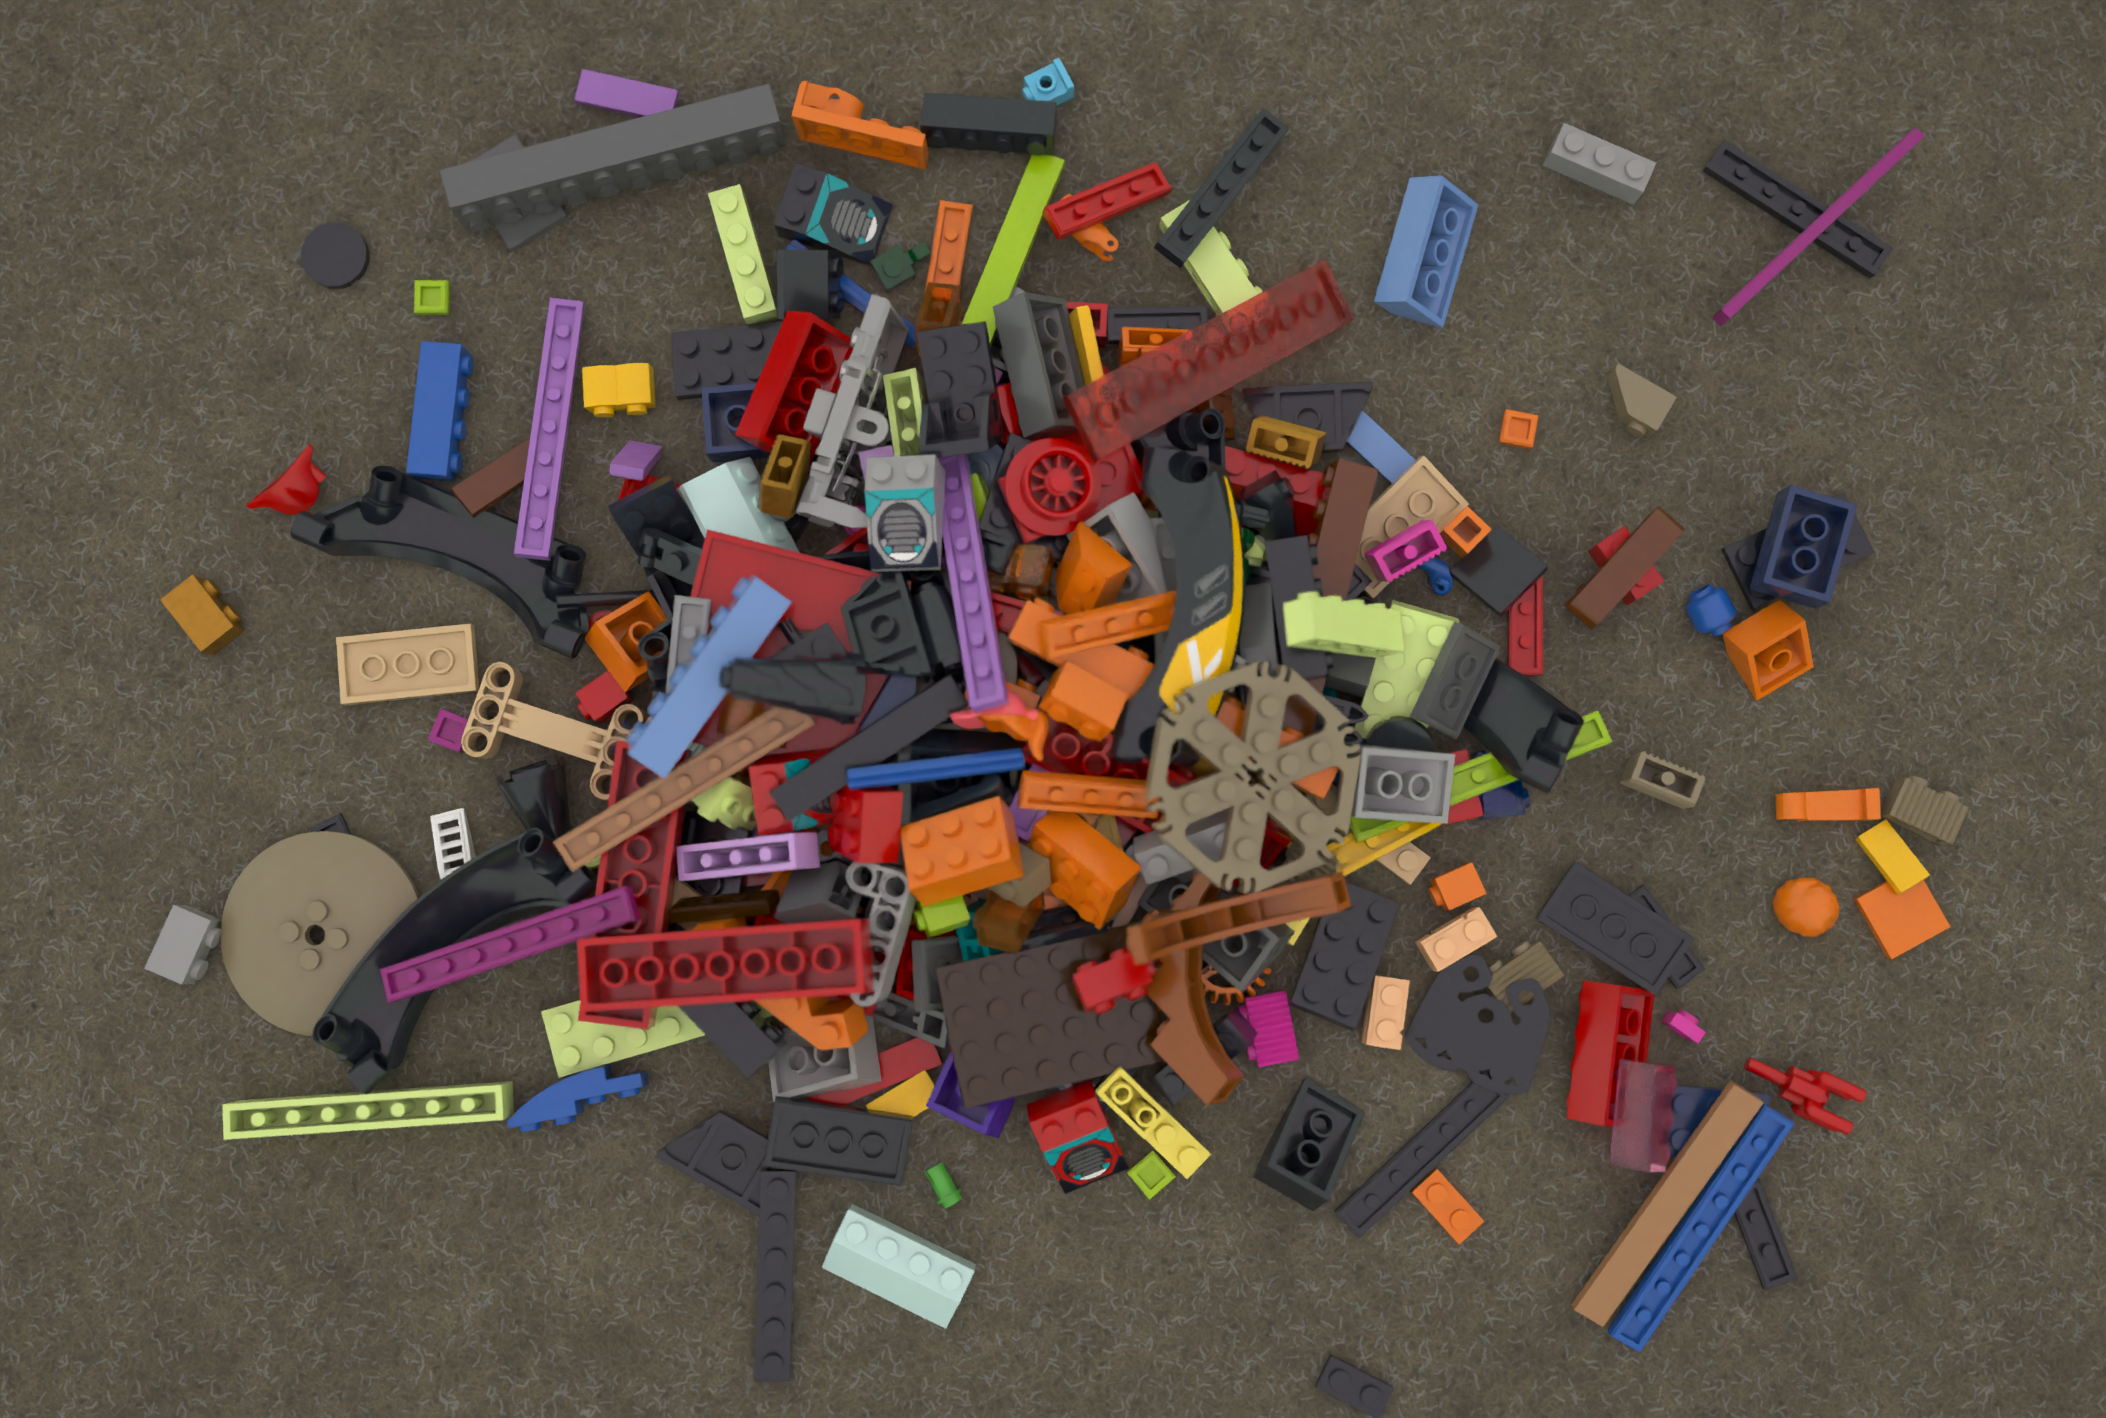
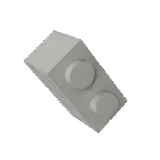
[144,905,222,985]

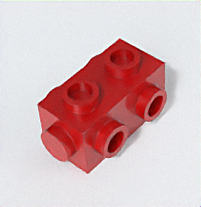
[1072,947,1156,1015]

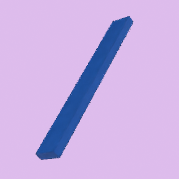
[1607,1103,1795,1353]

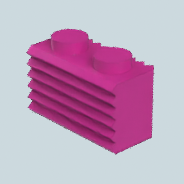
[1364,520,1447,582]
[1238,990,1299,1067]

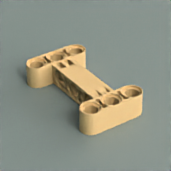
[461,662,648,801]

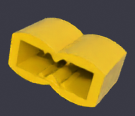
[582,363,656,418]

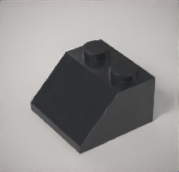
[777,250,844,319]

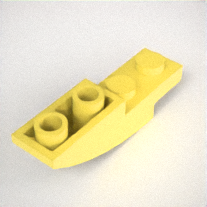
[1095,1066,1211,1179]

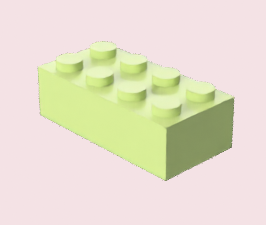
[1353,600,1460,739]

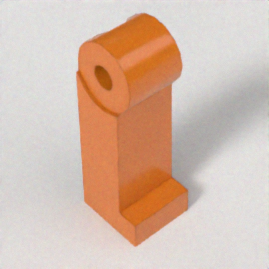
[1775,788,1881,821]

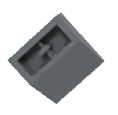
[773,861,869,924]

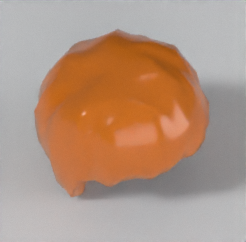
[1772,877,1840,938]

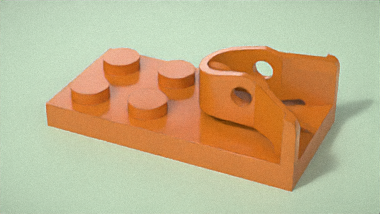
[791,81,929,170]

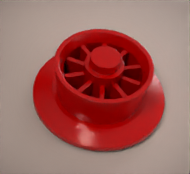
[1004,438,1101,536]

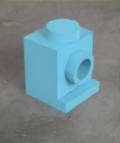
[1021,58,1074,106]

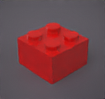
[828,784,903,864]

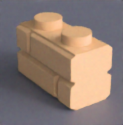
[1414,907,1497,972]
[1361,975,1410,1050]

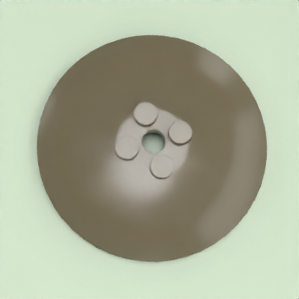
[221,831,420,1036]

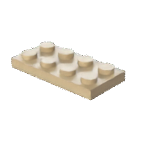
[1355,455,1469,599]
[336,623,479,705]

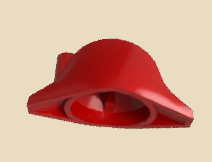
[246,443,326,515]

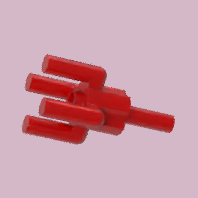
[1744,1057,1867,1135]

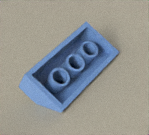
[1374,176,1478,328]

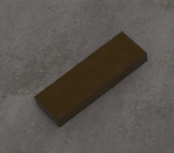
[668,889,780,923]

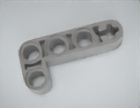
[846,862,917,1006]

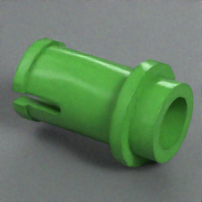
[924,1162,963,1209]

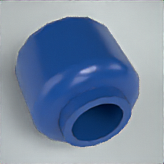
[1685,584,1737,636]

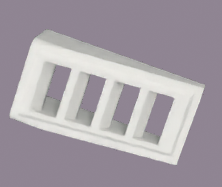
[430,808,476,880]

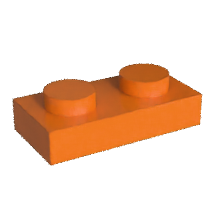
[1411,1168,1484,1245]

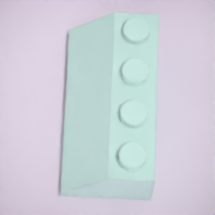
[679,457,800,553]
[822,1204,976,1329]

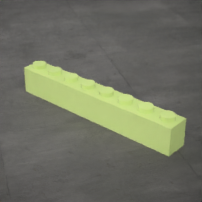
[222,1081,514,1140]

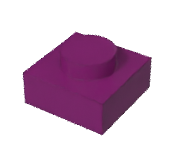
[428,709,468,753]

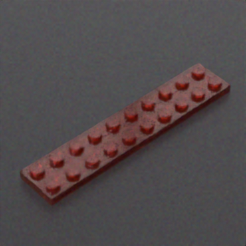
[1062,259,1354,462]

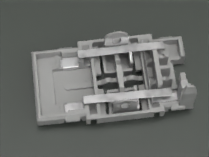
[796,294,909,532]

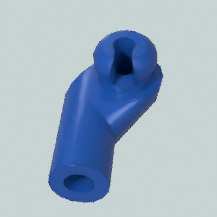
[1417,557,1453,596]

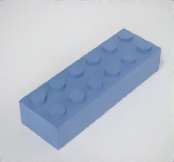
[626,574,791,779]

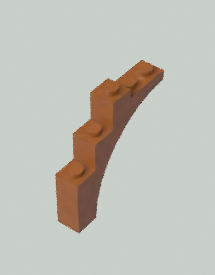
[1127,871,1351,965]
[1142,871,1244,1105]

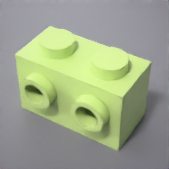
[691,773,757,831]

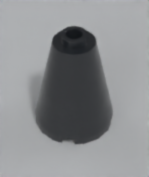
[913,582,965,683]
[495,757,571,840]

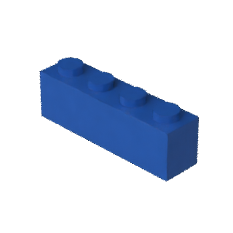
[406,341,474,482]

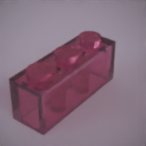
[1610,1059,1677,1172]

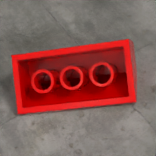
[735,311,853,466]
[1225,446,1325,537]
[1566,980,1655,1128]

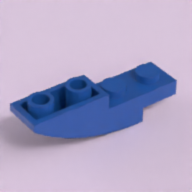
[507,1064,649,1132]

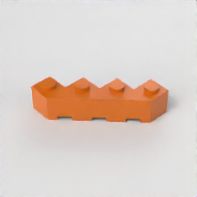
[693,917,869,1050]

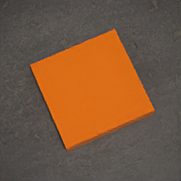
[1853,880,1951,959]

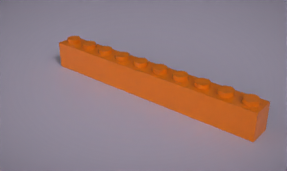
[1006,598,1339,799]

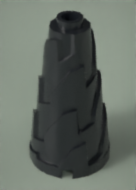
[719,652,866,725]

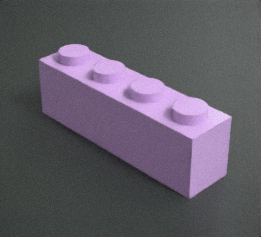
[676,832,820,881]

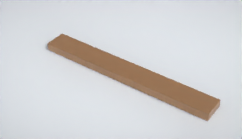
[553,707,816,872]
[1571,1080,1764,1327]

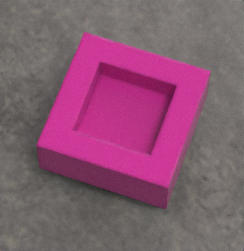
[1661,1010,1706,1044]

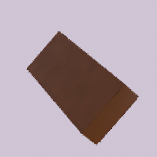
[451,437,530,518]

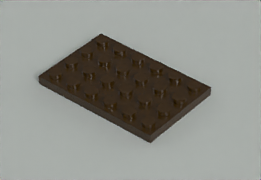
[934,922,1165,1108]

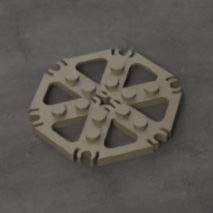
[1144,661,1361,894]

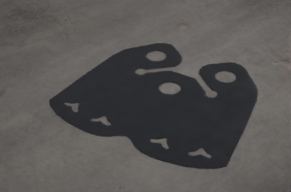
[1404,954,1550,1095]

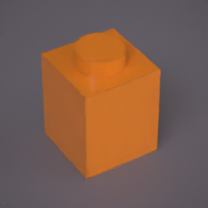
[1440,506,1492,559]
[1428,862,1487,911]

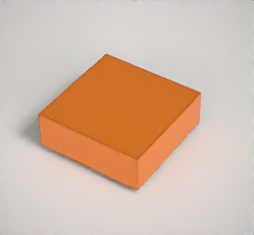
[1498,409,1539,449]

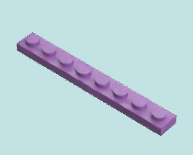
[514,298,585,560]
[938,454,1009,713]

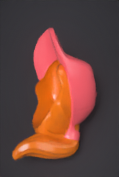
[950,687,1049,761]

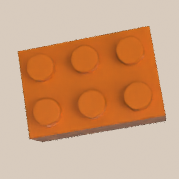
[900,796,1024,907]
[1027,811,1142,930]

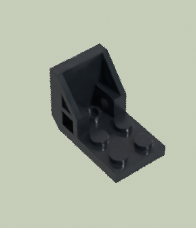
[916,321,1003,458]
[608,474,705,619]

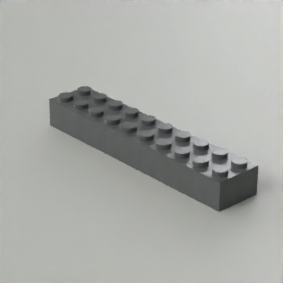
[440,84,786,231]

